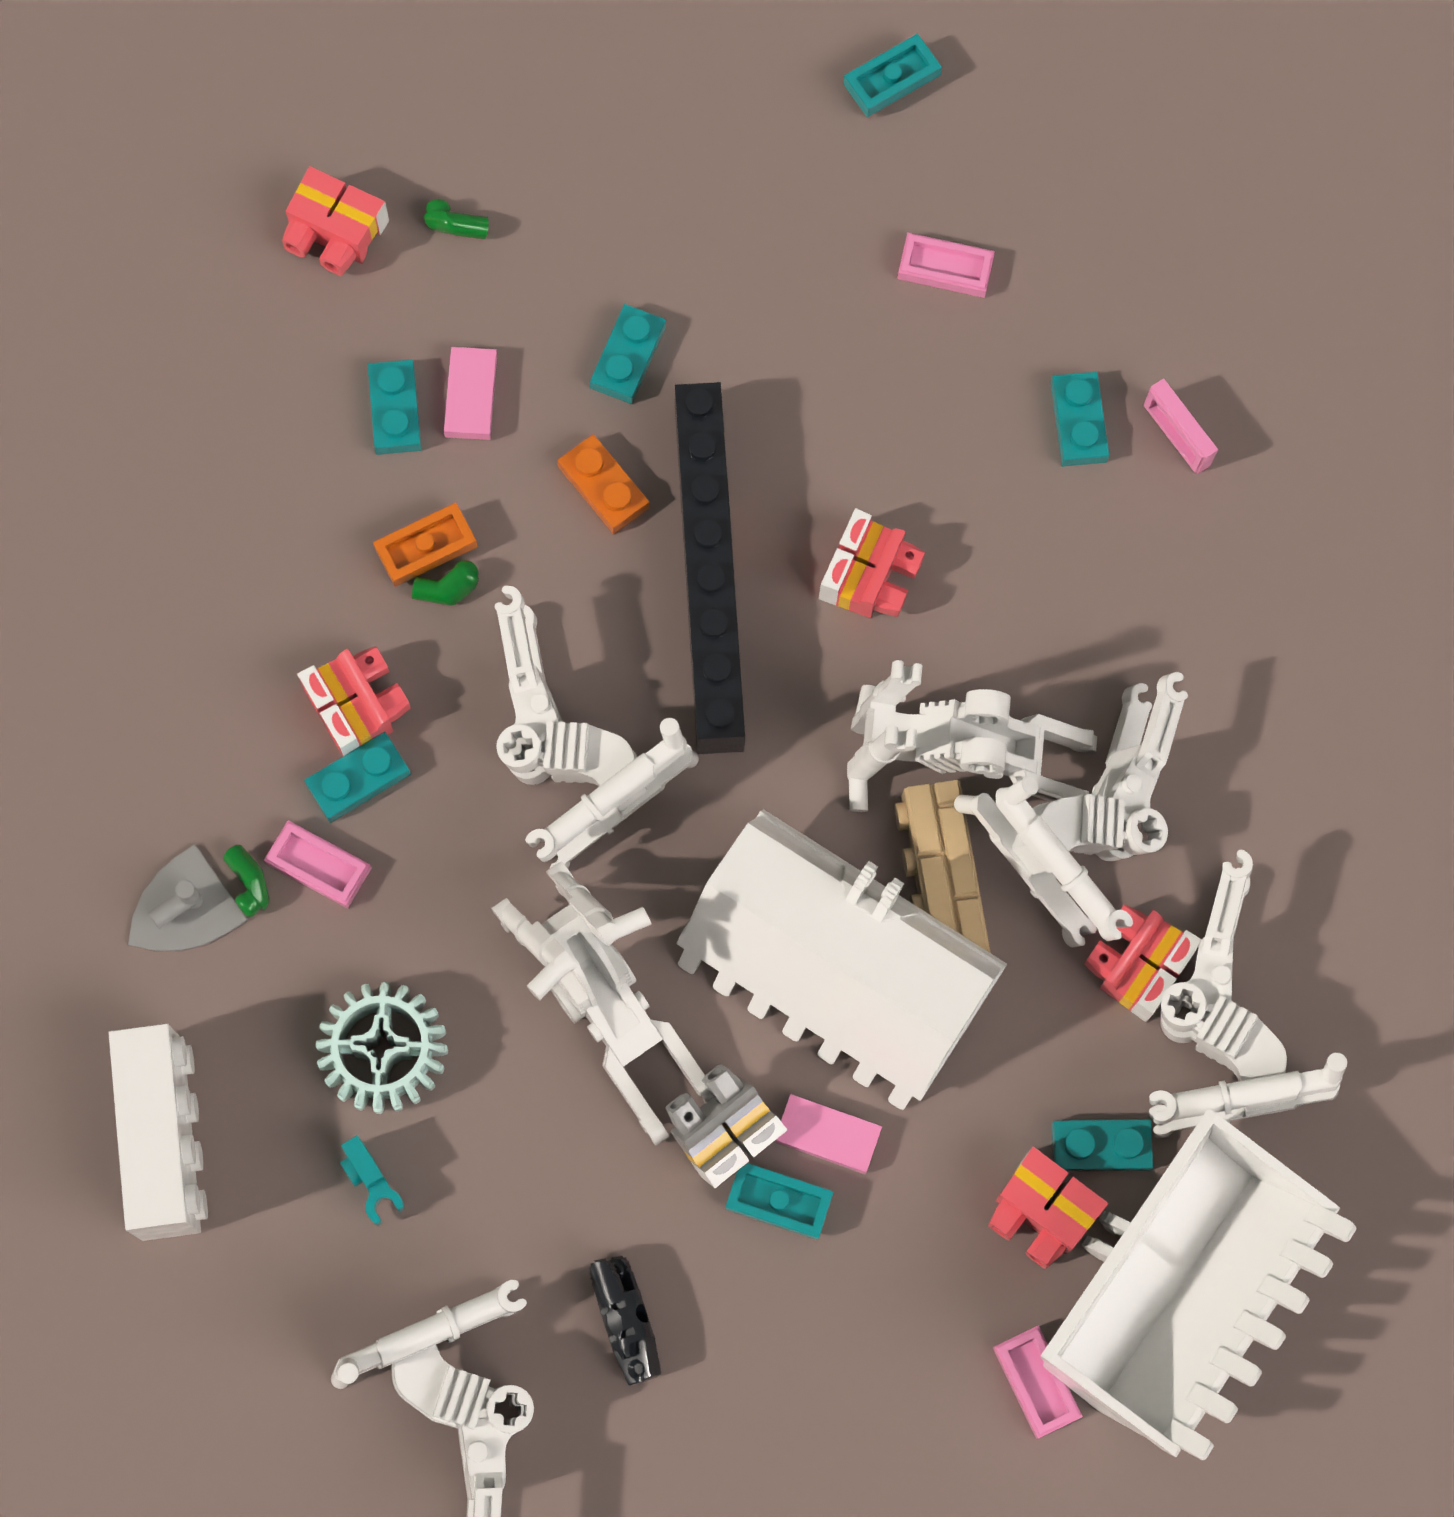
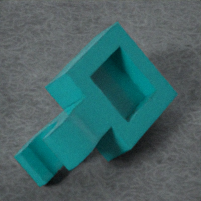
[340,1135,405,1226]

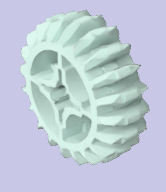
[316,982,448,1114]

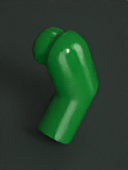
[424,199,489,240]
[412,560,479,606]
[223,845,270,917]

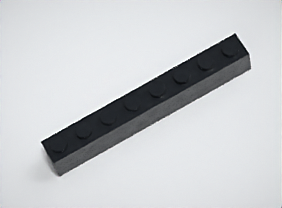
[675,382,745,754]

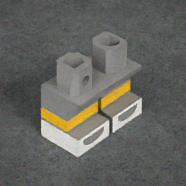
[666,1064,787,1188]

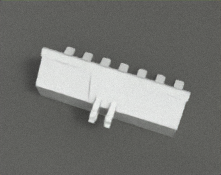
[676,809,1007,1110]
[1040,1108,1357,1460]

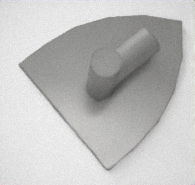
[128,844,248,952]

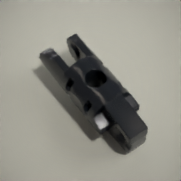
[589,1256,661,1385]

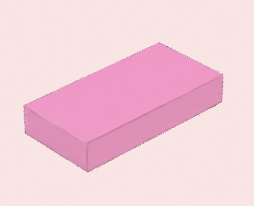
[897,232,995,298]
[444,347,497,440]
[1144,378,1218,474]
[264,820,372,909]
[774,1094,882,1175]
[993,1325,1083,1439]

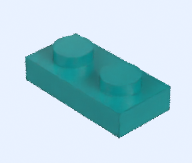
[843,33,942,118]
[590,304,666,404]
[368,359,422,455]
[1050,372,1109,467]
[304,732,411,823]
[1052,1120,1153,1172]
[725,1163,834,1241]

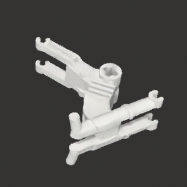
[495,586,699,868]
[847,660,1097,812]
[954,672,1188,948]
[1149,849,1347,1138]
[491,861,713,1146]
[331,1280,534,1517]

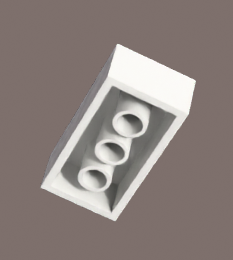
[109,1024,208,1241]

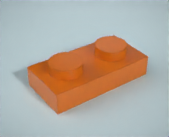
[557,434,650,535]
[373,502,478,587]

